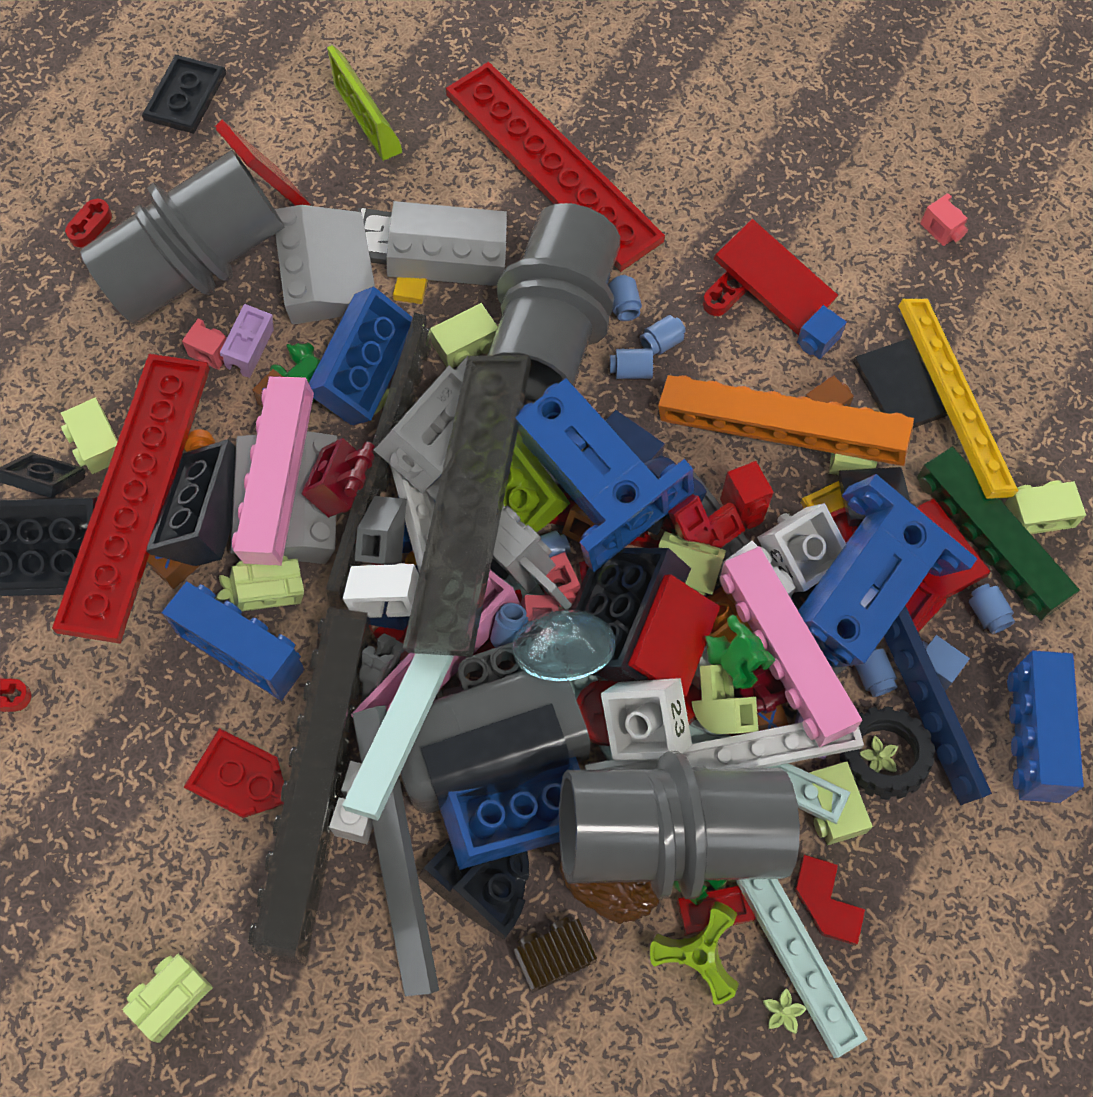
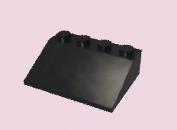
[0,496,98,596]
[554,548,691,683]

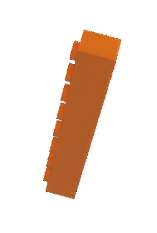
[658,375,914,466]

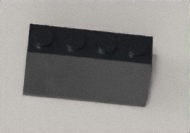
[146,439,236,566]

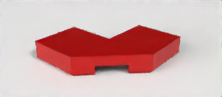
[668,494,745,548]
[794,855,865,946]

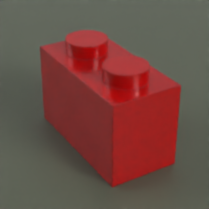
[720,461,774,529]

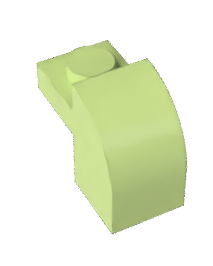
[692,665,759,734]

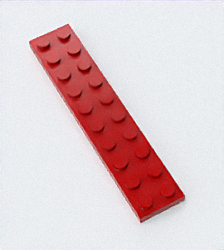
[446,61,665,272]
[52,354,210,644]

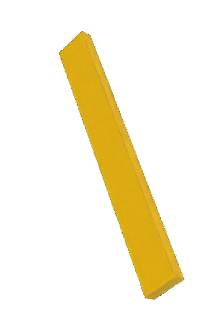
[898,299,1018,499]

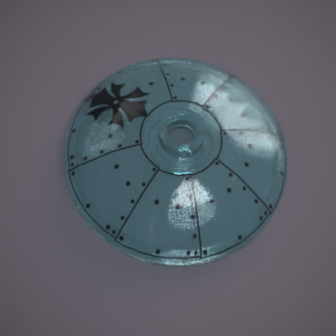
[513,609,615,681]

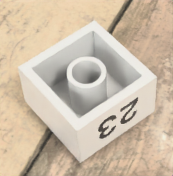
[757,503,846,592]
[601,678,692,760]

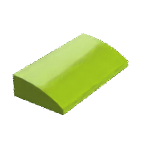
[327,45,402,161]
[455,411,570,533]

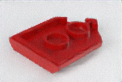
[184,728,290,818]

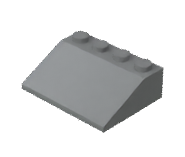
[387,201,507,286]
[275,205,375,325]
[230,431,337,564]

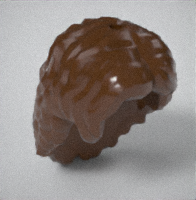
[559,861,660,924]

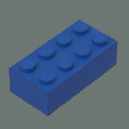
[309,286,418,425]
[162,581,305,701]
[1007,650,1084,803]
[438,757,580,870]

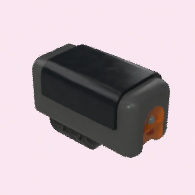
[400,635,590,814]

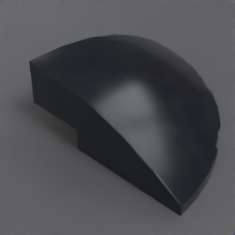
[418,839,530,939]

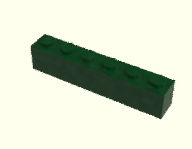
[917,446,1080,621]

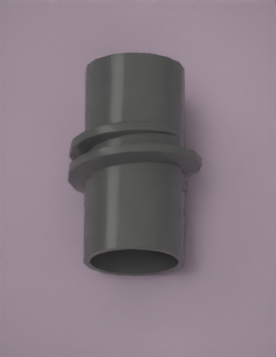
[80,149,285,325]
[485,203,621,402]
[559,751,800,899]

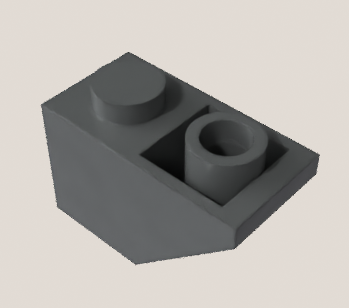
[355,496,407,564]

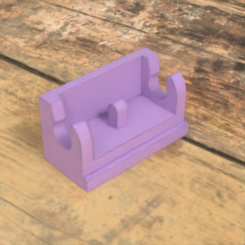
[220,304,274,378]

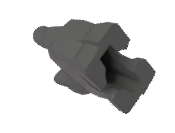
[359,634,406,702]

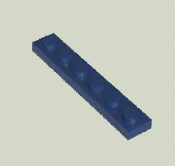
[884,605,992,805]

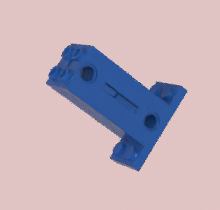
[515,378,694,572]
[798,474,978,668]

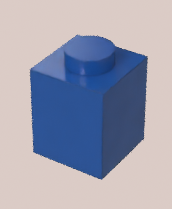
[797,305,847,359]

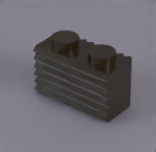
[514,917,597,993]

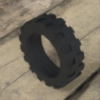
[840,706,935,800]

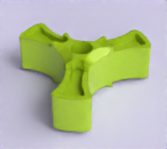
[650,902,739,1005]

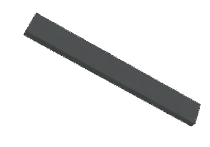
[352,705,439,997]

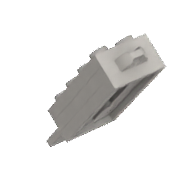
[374,356,499,493]
[426,464,572,610]

